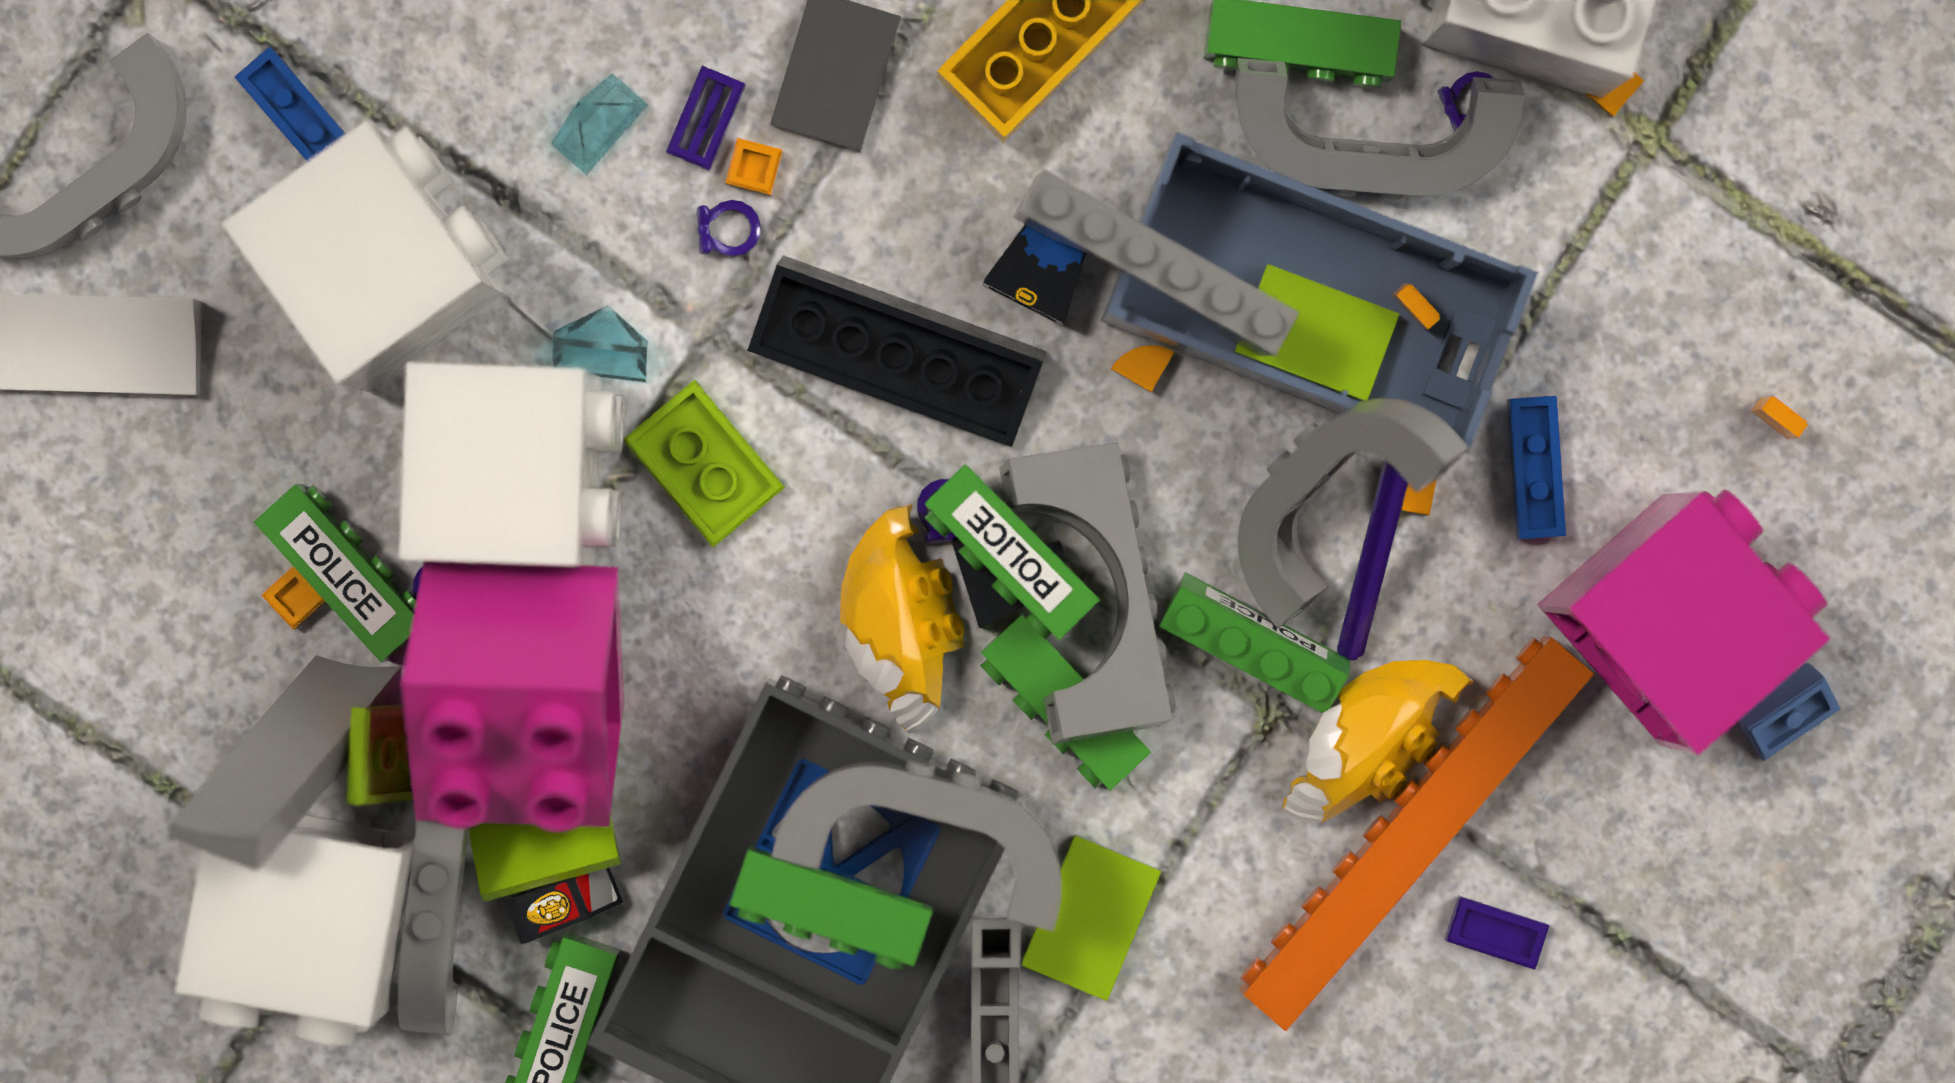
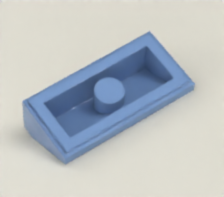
[1736,663,1840,761]

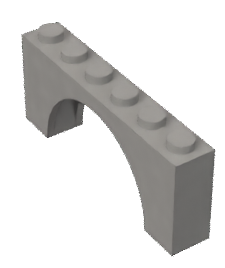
[1012,169,1299,356]
[999,442,1176,745]

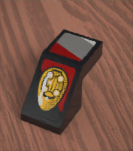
[504,868,623,945]

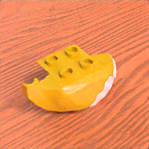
[840,504,965,734]
[1281,660,1474,823]

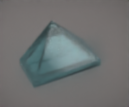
[550,73,648,175]
[553,305,648,382]

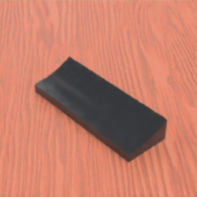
[747,255,1047,447]

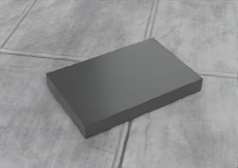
[770,0,901,153]

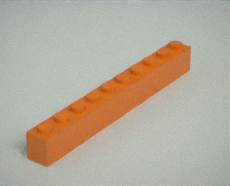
[1239,636,1594,1032]

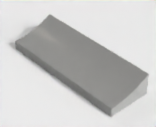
[169,655,402,871]

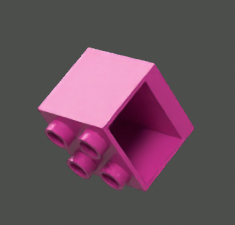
[1537,489,1831,756]
[401,560,624,832]

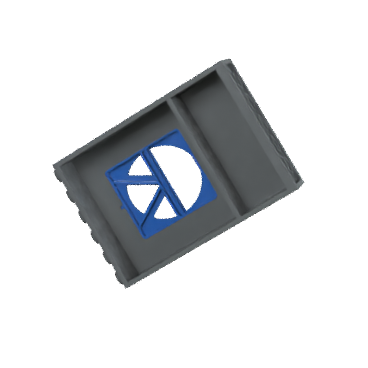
[587,675,1023,1083]

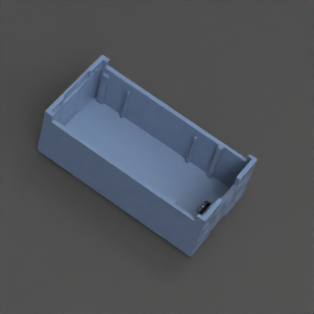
[1101,132,1538,454]

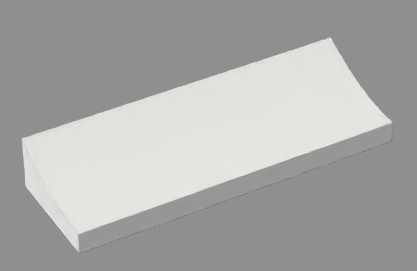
[0,293,202,396]

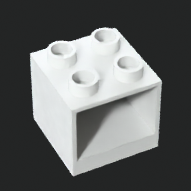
[1422,0,1655,98]
[221,120,509,392]
[399,362,625,566]
[175,814,415,1046]

